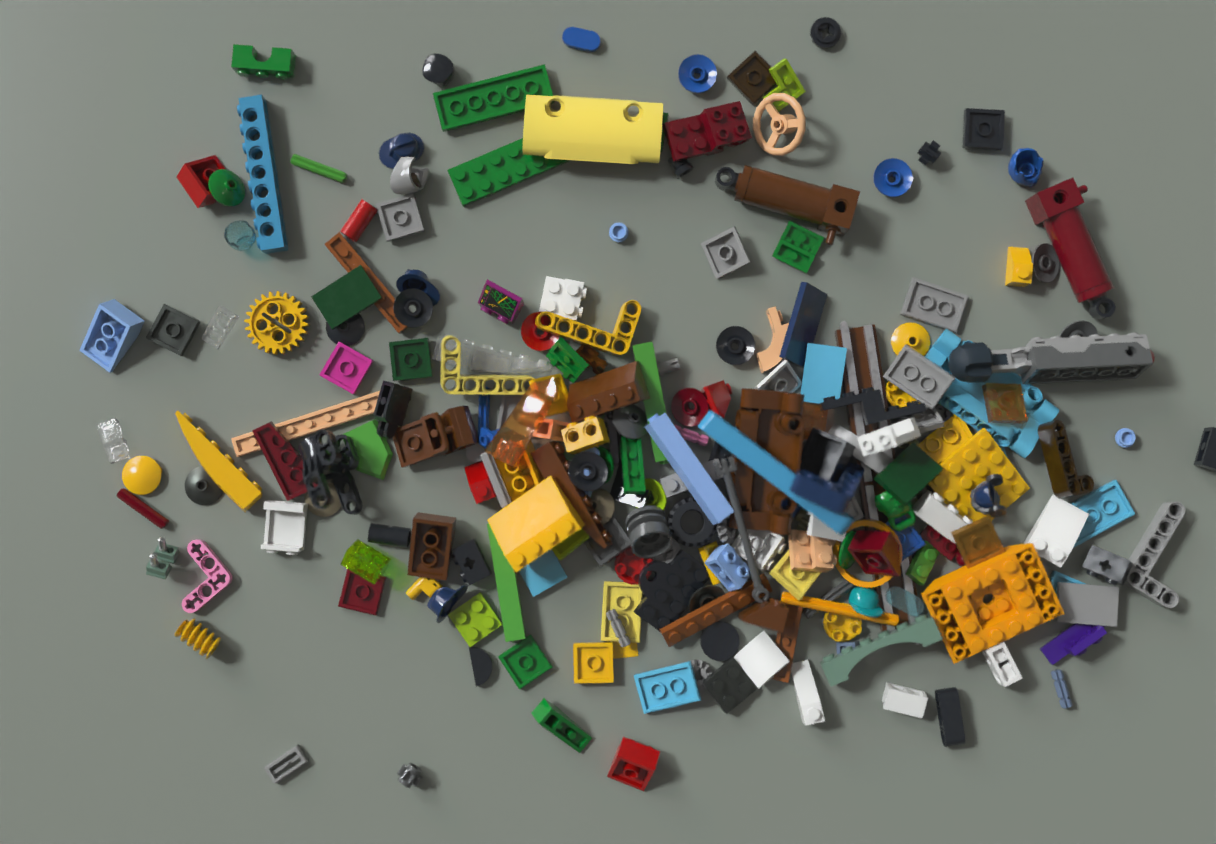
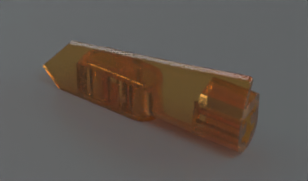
[485,378,558,468]

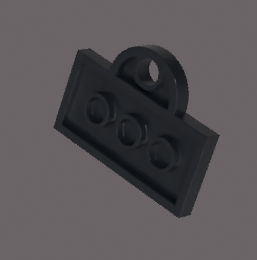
[633,549,710,632]

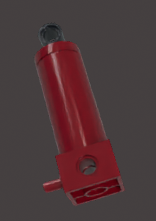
[1025,178,1116,320]

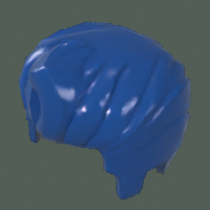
[1008,148,1044,187]

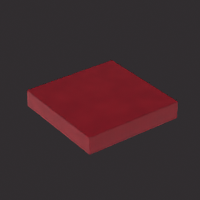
[338,568,387,615]

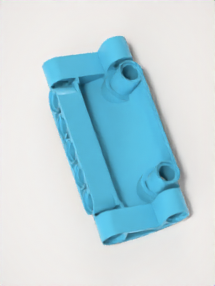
[925,329,1060,458]

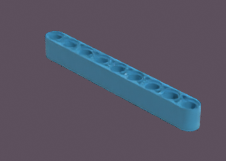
[698,410,855,536]

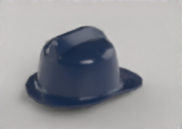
[379,133,424,169]
[396,269,440,306]
[427,584,468,623]

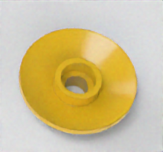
[891,322,930,356]

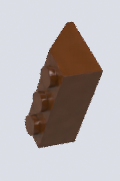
[737,597,789,633]

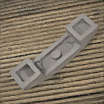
[828,423,894,474]

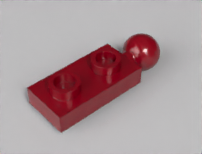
[919,524,965,567]

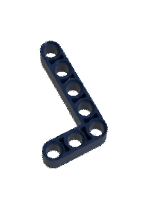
[790,462,865,514]

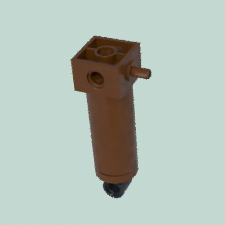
[715,165,860,245]

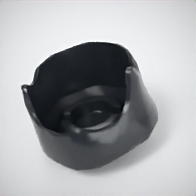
[422,53,454,87]

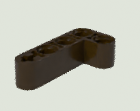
[1038,420,1094,498]

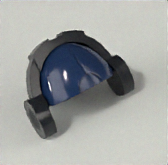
[970,474,1007,517]

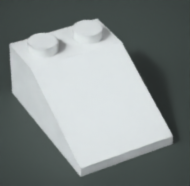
[1023,494,1089,568]

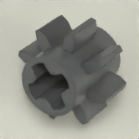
[397,763,423,788]

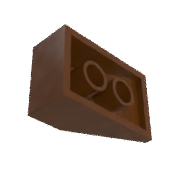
[407,512,457,580]

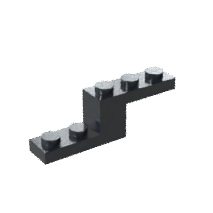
[819,387,927,425]

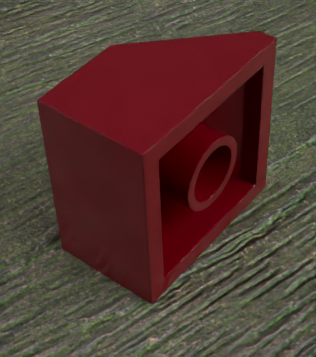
[848,530,901,576]

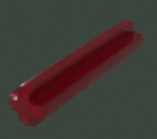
[116,488,169,529]

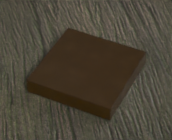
[727,51,776,105]

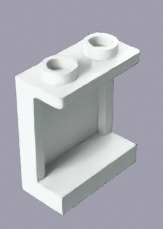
[857,417,921,456]
[261,500,308,555]

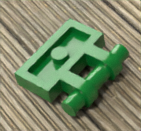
[546,337,589,383]

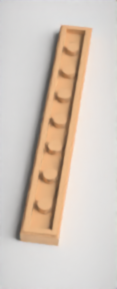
[231,391,380,457]

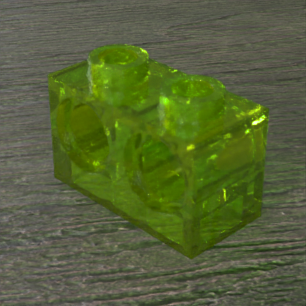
[341,539,391,584]

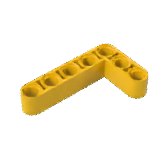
[535,300,641,356]

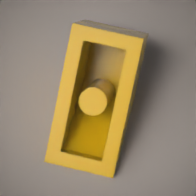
[1005,247,1033,287]

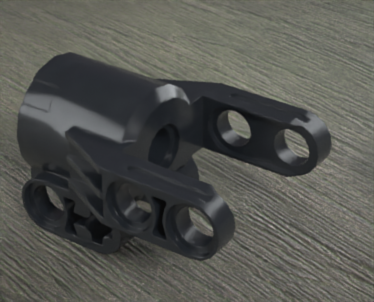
[298,430,363,515]

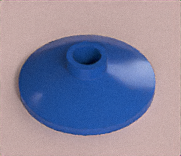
[678,54,717,93]
[873,158,913,197]

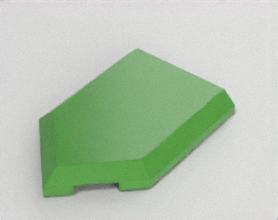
[343,419,393,480]

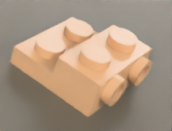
[788,530,837,573]

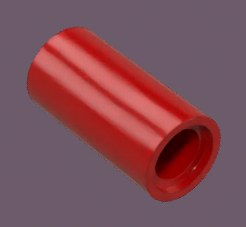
[340,199,378,242]

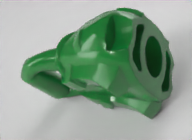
[874,491,916,532]

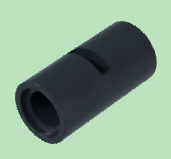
[368,523,411,548]

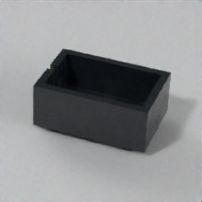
[800,427,856,485]

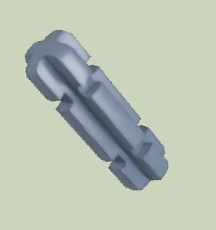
[1051,669,1073,709]

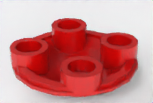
[615,547,653,585]

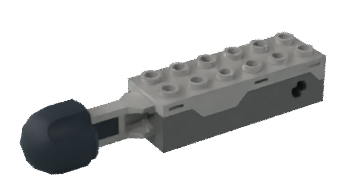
[948,333,1155,384]

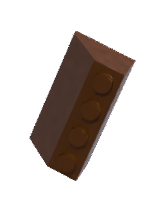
[566,361,650,423]

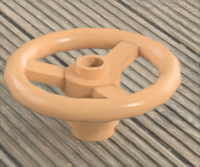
[753,93,806,156]

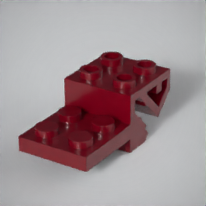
[662,101,752,162]

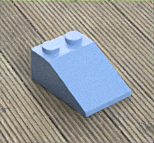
[79,299,145,373]

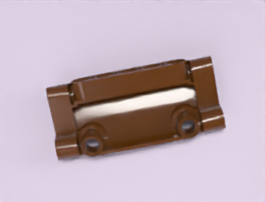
[728,388,805,535]

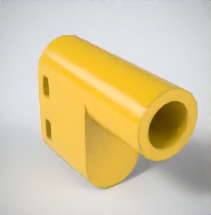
[405,577,442,600]

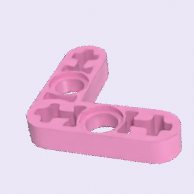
[182,539,233,613]

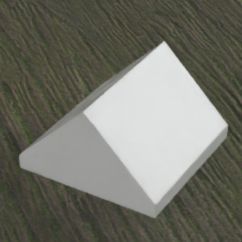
[754,359,802,393]

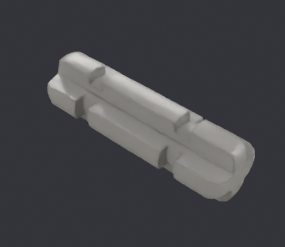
[606,609,630,647]

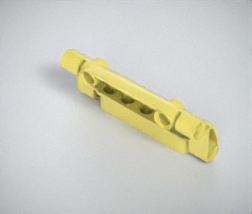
[523,95,663,164]

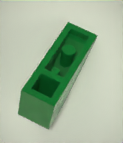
[531,698,592,753]

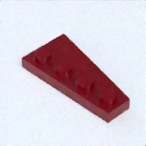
[252,421,318,501]

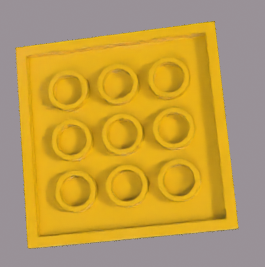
[928,428,1030,522]

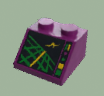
[478,279,524,324]

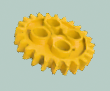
[244,291,310,355]

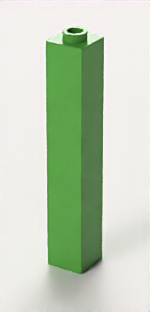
[632,342,669,464]
[487,524,527,642]

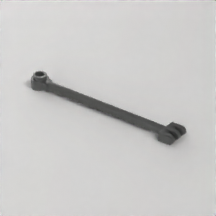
[713,456,769,603]

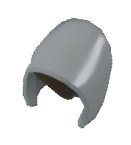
[390,157,429,195]

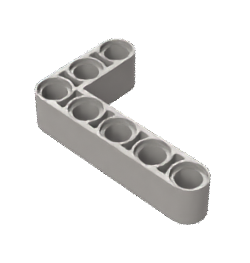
[1124,502,1185,608]

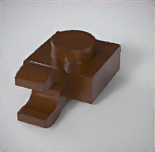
[576,344,608,375]

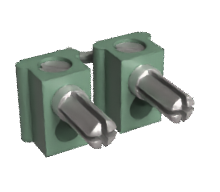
[146,537,180,580]

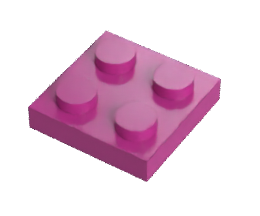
[319,342,374,395]

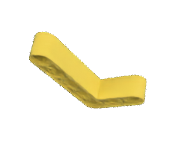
[440,335,535,395]

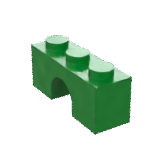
[231,44,296,80]

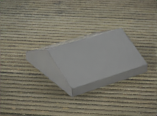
[701,226,751,279]

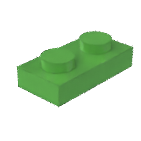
[906,541,940,585]

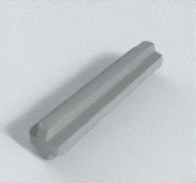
[480,451,512,508]

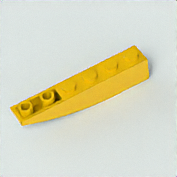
[175,411,263,512]

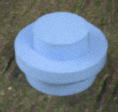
[609,223,628,242]
[1115,428,1136,448]

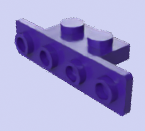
[1040,623,1107,665]

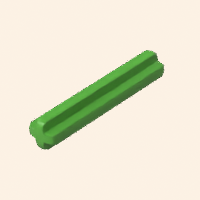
[291,154,347,183]

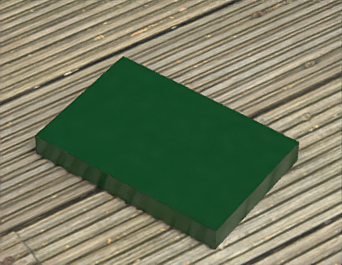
[311,265,383,330]
[874,442,943,507]

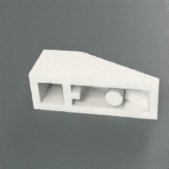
[791,659,825,726]

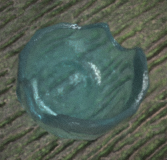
[224,220,256,251]

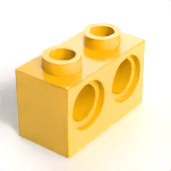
[561,416,610,454]

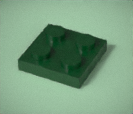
[389,338,433,382]

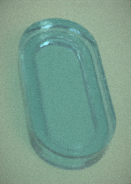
[885,586,924,616]

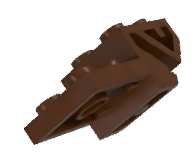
[393,405,479,468]

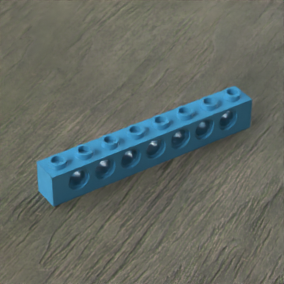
[237,94,289,254]

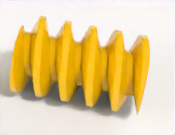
[174,618,221,659]

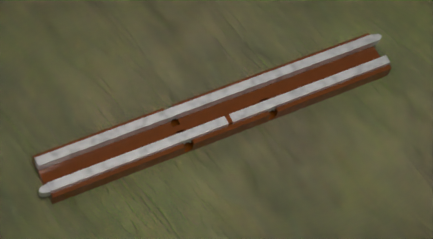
[835,321,920,645]

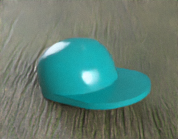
[848,586,883,617]

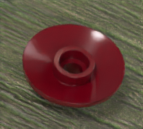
[671,388,709,427]

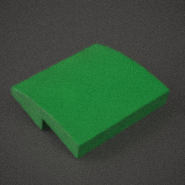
[772,220,824,273]

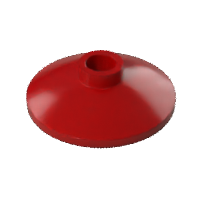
[521,312,560,351]

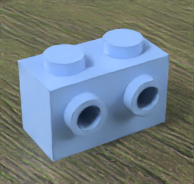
[704,544,751,591]

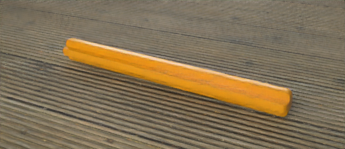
[781,592,899,626]

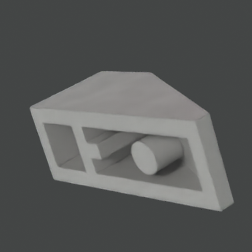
[660,458,724,498]

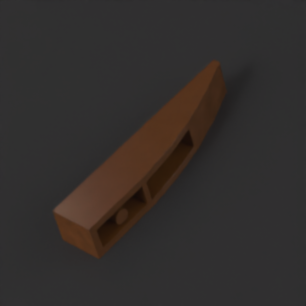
[530,441,613,548]

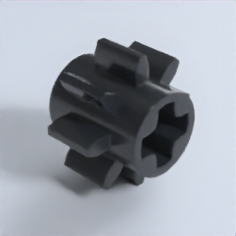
[917,140,941,165]

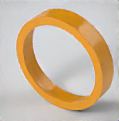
[833,519,903,588]

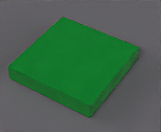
[498,634,553,690]

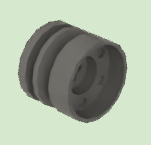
[625,506,673,558]

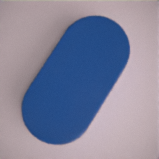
[562,27,600,52]

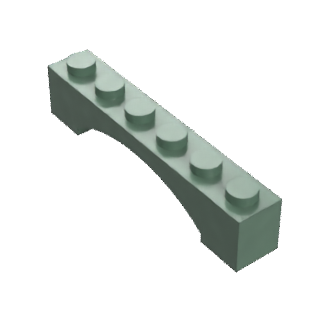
[820,614,942,687]

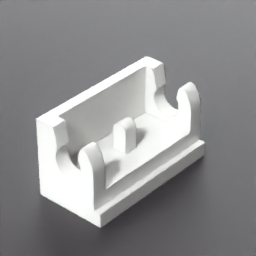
[882,682,928,718]

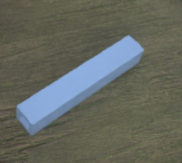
[645,413,734,525]

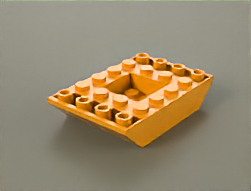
[921,543,1065,664]

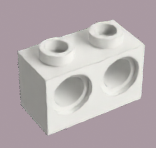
[982,642,1022,687]

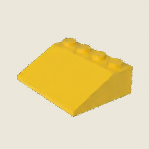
[487,475,585,572]

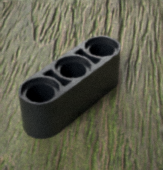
[935,687,966,747]

